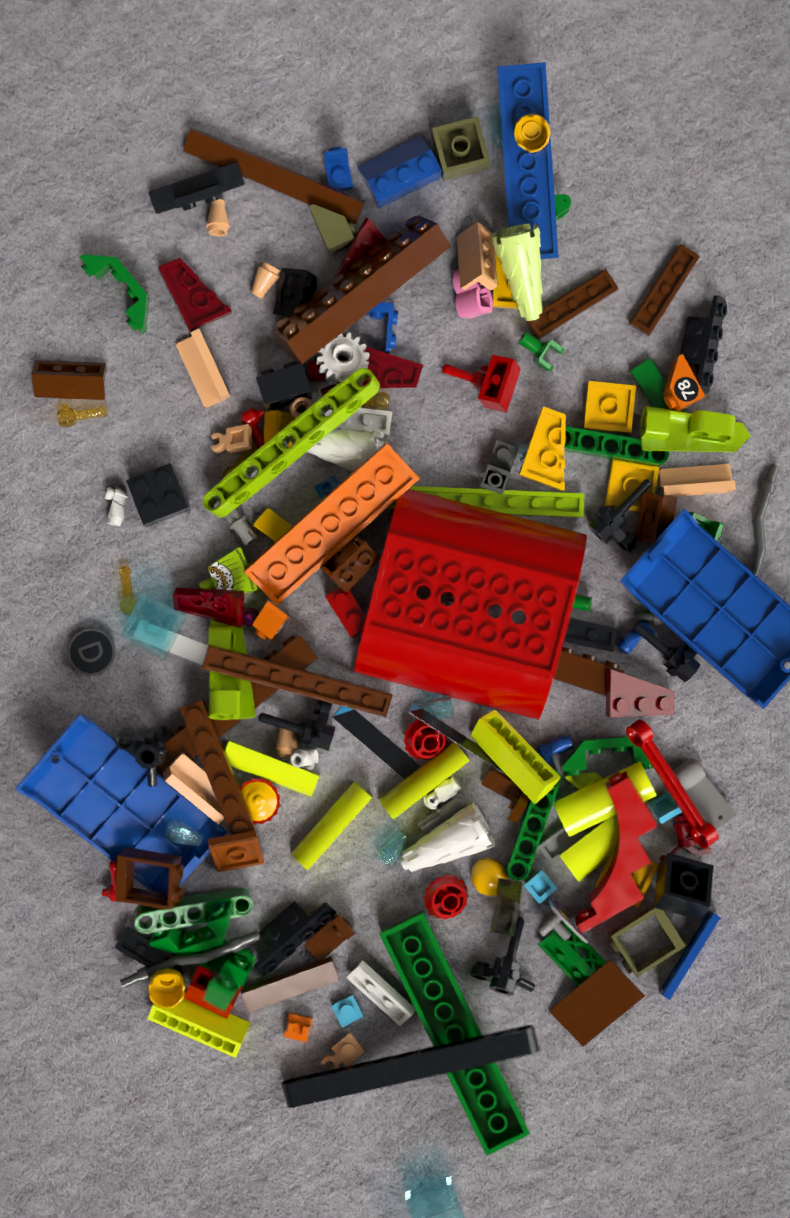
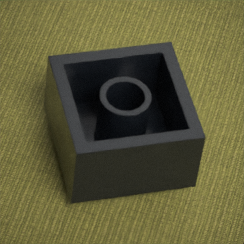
[256,361,313,411]
[126,463,191,527]
[654,853,714,920]

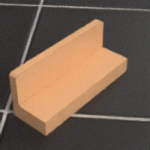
[457,222,498,291]
[176,329,231,408]
[659,464,736,497]
[162,753,224,825]

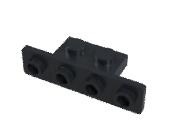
[149,162,245,214]
[680,295,728,393]
[254,901,336,976]

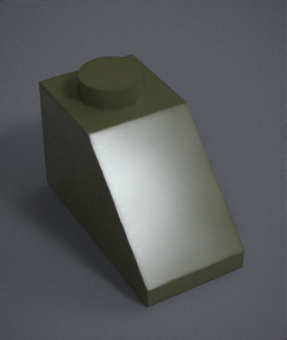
[309,204,357,254]

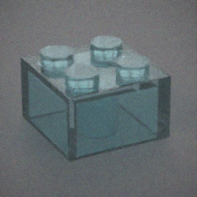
[120,593,188,659]

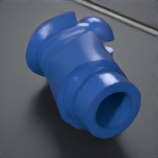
[617,621,656,655]
[536,735,573,764]

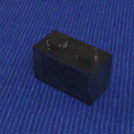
[490,878,522,936]

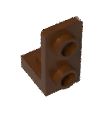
[482,768,529,823]
[305,913,356,961]

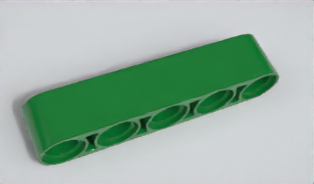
[564,426,669,467]
[506,768,561,881]
[133,887,253,933]

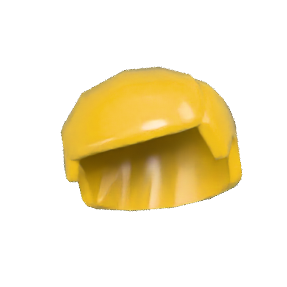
[514,113,551,153]
[470,857,509,897]
[148,968,185,1008]

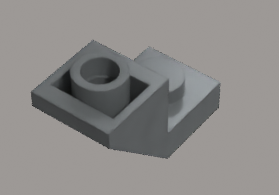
[480,439,519,495]

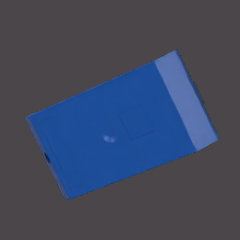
[620,509,790,709]
[15,714,227,893]

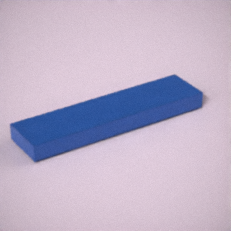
[659,911,721,1000]

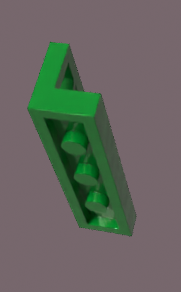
[537,920,606,986]

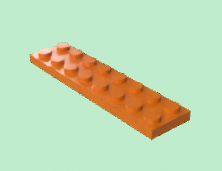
[244,442,420,605]

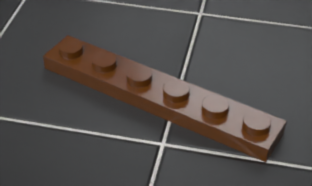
[180,698,258,835]

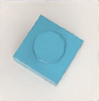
[648,791,682,824]
[523,870,557,904]
[331,994,364,1027]

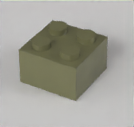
[431,116,490,181]

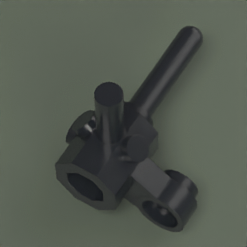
[588,479,651,554]
[633,622,701,682]
[258,700,335,750]
[115,726,168,787]
[470,917,535,995]

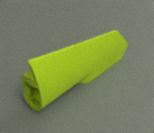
[640,406,751,452]
[208,620,256,720]

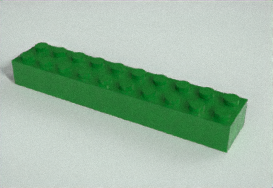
[379,910,530,1156]

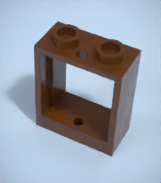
[320,536,380,593]
[116,847,184,910]

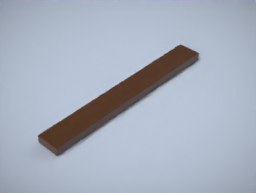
[183,127,365,224]
[201,644,393,717]

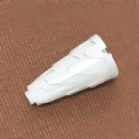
[292,428,384,472]
[399,803,495,872]

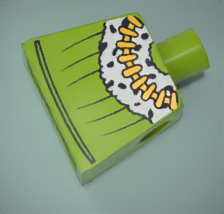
[199,547,259,594]

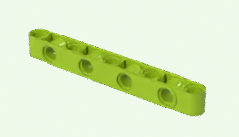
[203,368,380,518]

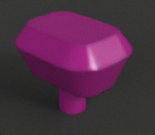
[243,607,259,627]

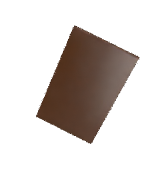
[549,959,645,1047]

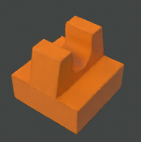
[284,1012,313,1042]

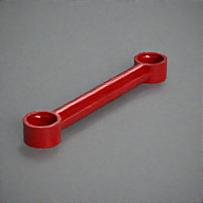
[626,719,719,849]

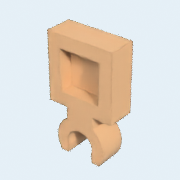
[211,424,252,453]
[321,1032,365,1069]

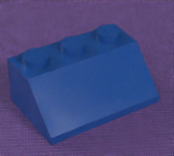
[357,135,442,209]

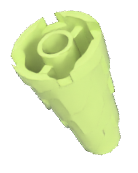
[491,223,543,321]

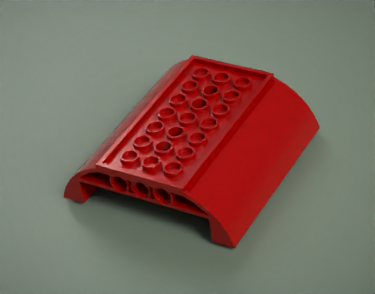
[354,489,587,720]

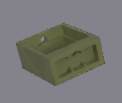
[608,905,686,977]

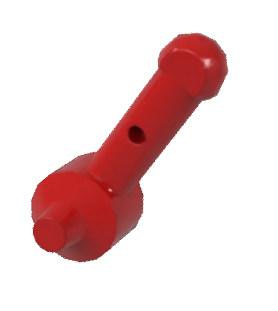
[441,364,488,389]
[241,408,264,449]
[102,860,119,902]

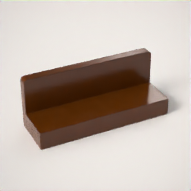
[32,360,107,400]

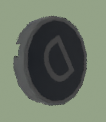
[67,628,116,676]

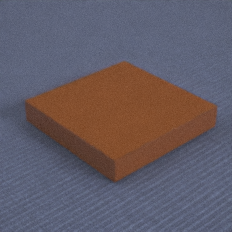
[208,830,265,872]

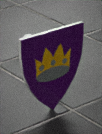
[538,896,588,944]

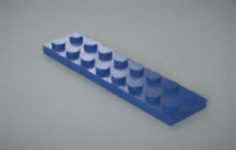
[497,62,559,259]

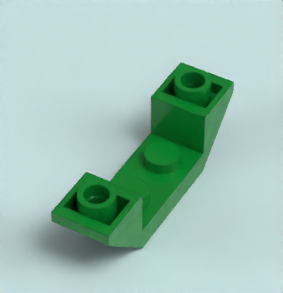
[80,254,150,334]
[560,736,653,776]
[149,900,235,956]
[203,955,252,1012]

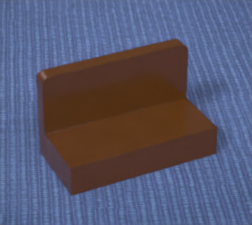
[634,492,677,543]

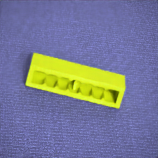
[470,710,560,804]
[225,741,320,798]
[379,742,470,820]
[553,762,657,837]
[291,781,372,871]
[560,815,618,882]
[147,993,251,1058]

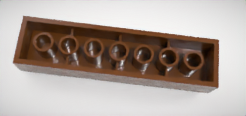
[271,215,451,364]

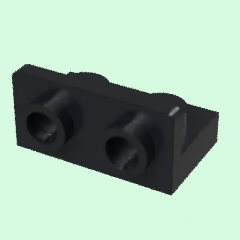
[273,268,317,317]

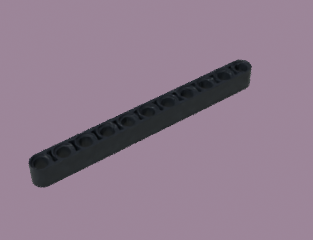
[281,1025,540,1108]

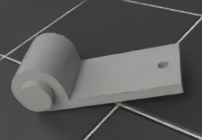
[673,757,736,830]

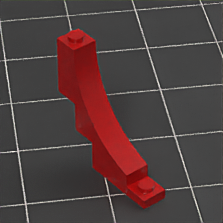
[575,771,657,934]

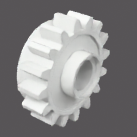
[316,333,369,385]

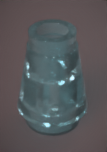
[418,695,454,719]
[165,819,203,847]
[375,830,409,868]

